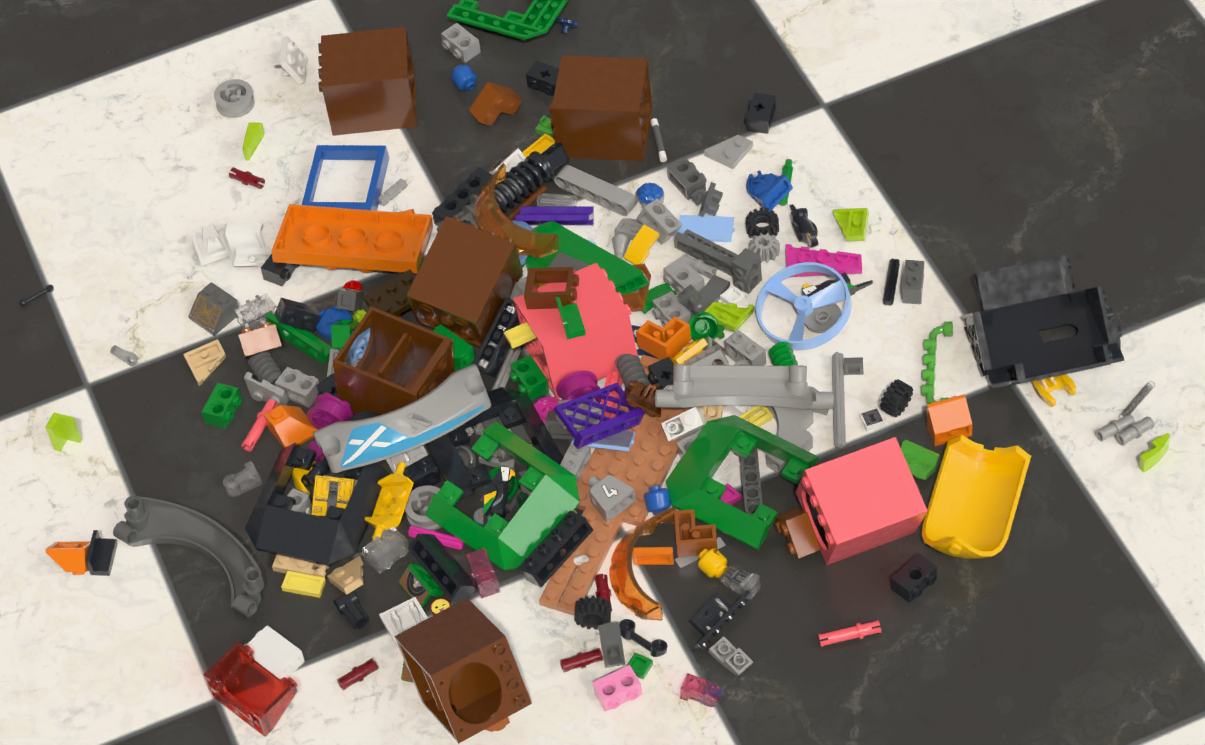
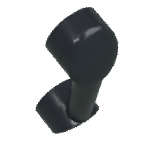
[619,619,668,657]

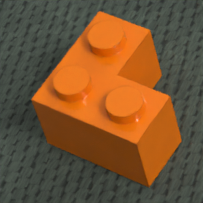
[636,317,691,360]

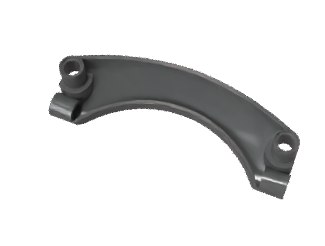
[113,495,265,617]

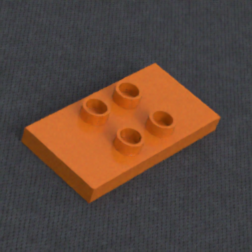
[271,204,433,274]

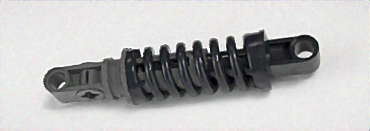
[437,142,569,231]

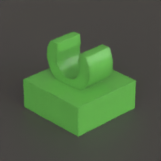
[535,115,554,137]

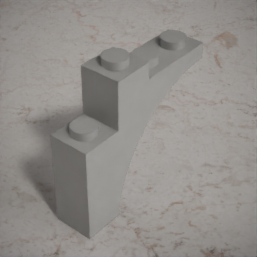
[766,406,814,477]

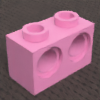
[593,665,642,712]

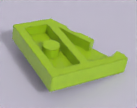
[833,208,869,241]
[704,302,755,332]

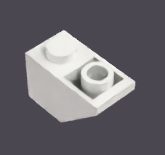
[661,407,707,441]

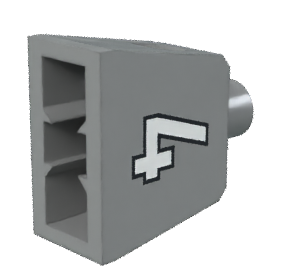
[588,475,636,523]

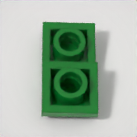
[641,283,677,314]

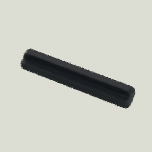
[883,258,900,306]

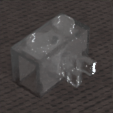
[234,293,277,330]
[362,527,409,574]

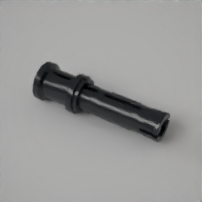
[302,456,330,489]

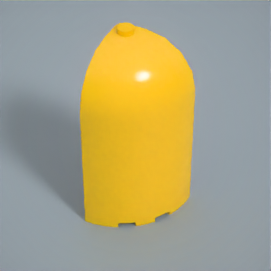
[922,435,1031,559]

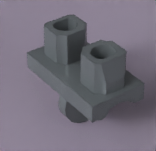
[691,182,723,217]

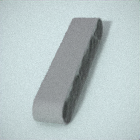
[554,165,638,216]

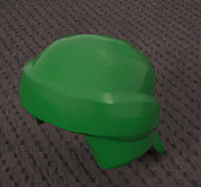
[688,312,725,341]

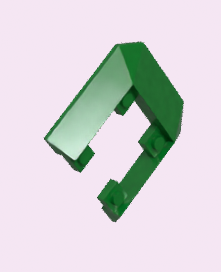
[446,0,568,40]
[666,415,819,550]
[425,422,580,571]

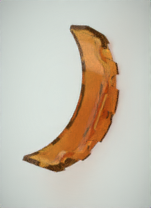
[475,163,559,258]
[609,507,676,621]

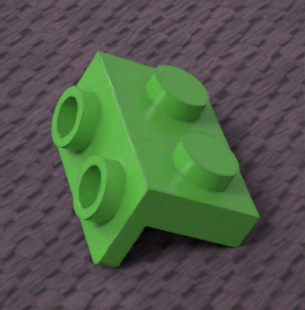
[901,440,939,480]

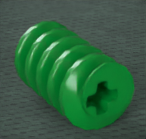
[769,341,798,366]

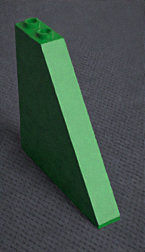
[525,221,650,296]

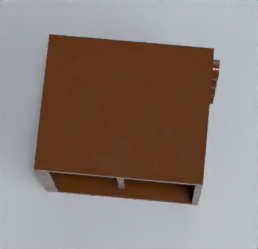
[318,27,417,136]
[549,55,653,161]
[406,216,523,348]
[333,306,455,415]
[394,598,532,744]

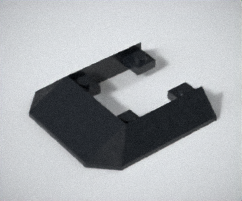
[425,387,563,499]
[245,442,390,567]

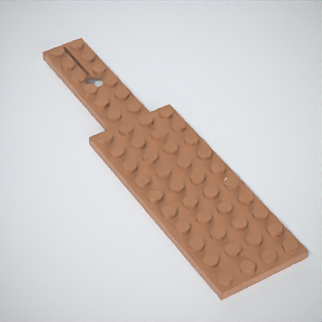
[539,355,692,616]

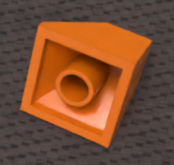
[264,405,318,448]
[46,541,91,575]

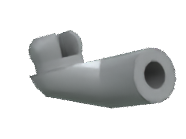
[110,345,138,366]

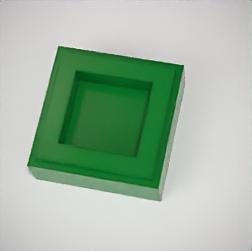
[627,653,653,680]

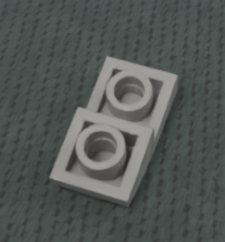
[708,636,753,676]

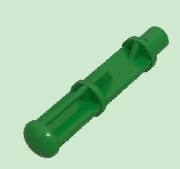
[778,159,793,206]

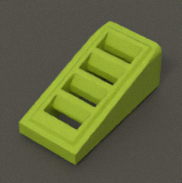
[242,122,265,161]

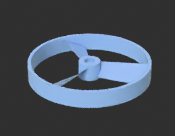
[756,262,852,350]

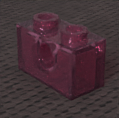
[466,548,500,599]

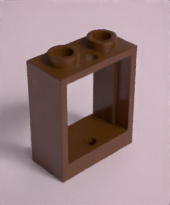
[524,267,579,309]

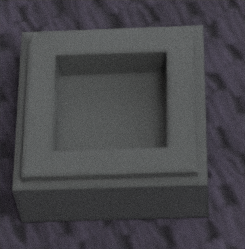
[844,357,864,375]

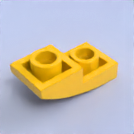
[624,224,660,265]

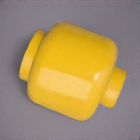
[698,548,728,578]

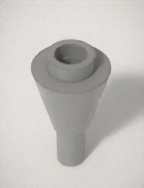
[612,234,630,260]

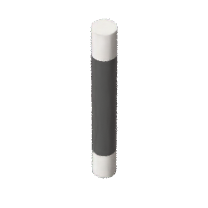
[650,118,667,162]

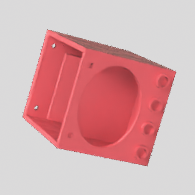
[513,263,638,399]
[796,437,927,565]

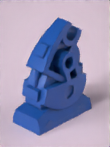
[746,170,793,212]

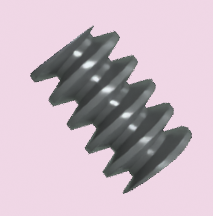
[248,351,282,386]
[615,354,650,393]

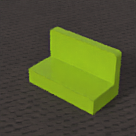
[45,412,82,452]

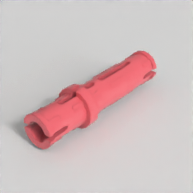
[241,399,278,451]
[818,620,881,647]

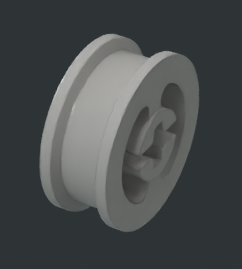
[214,79,255,118]
[405,486,441,531]

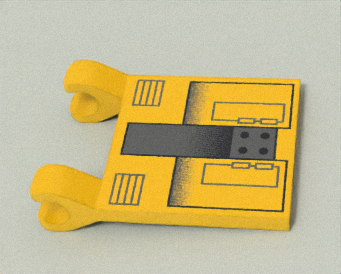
[312,476,355,517]

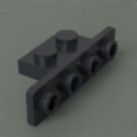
[689,590,750,652]

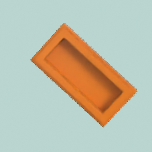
[632,547,674,565]

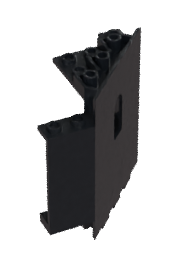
[962,254,1125,389]

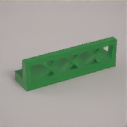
[265,312,334,365]

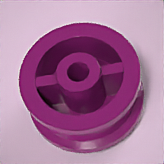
[556,371,601,403]
[307,392,354,430]

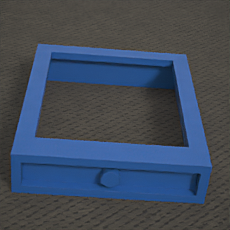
[302,145,390,211]

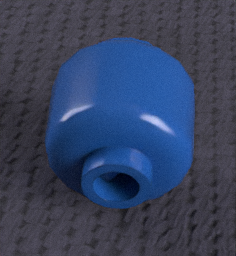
[451,65,477,91]
[644,485,672,515]

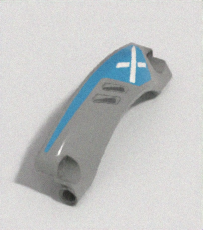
[313,364,491,473]

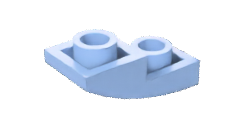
[348,328,370,363]

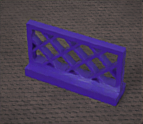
[515,206,594,225]
[554,382,645,449]

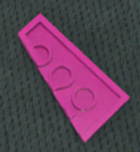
[786,244,862,277]

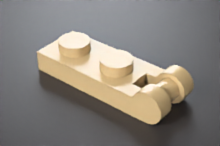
[272,555,329,578]

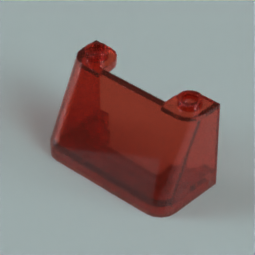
[203,641,297,737]

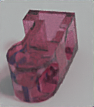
[680,673,722,707]

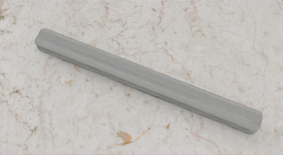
[474,346,521,436]
[832,352,846,449]

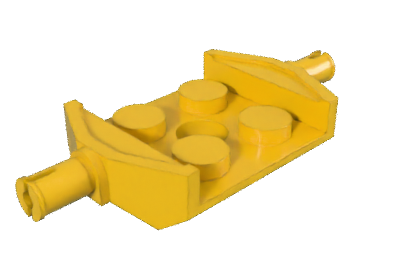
[365,462,414,541]

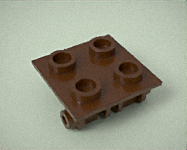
[625,380,661,417]

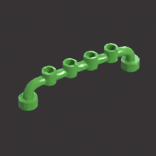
[922,321,953,404]

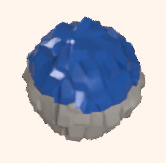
[635,182,664,208]

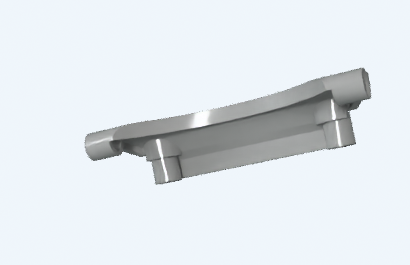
[655,364,834,409]

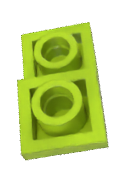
[1139,433,1170,473]

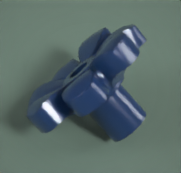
[557,17,578,34]

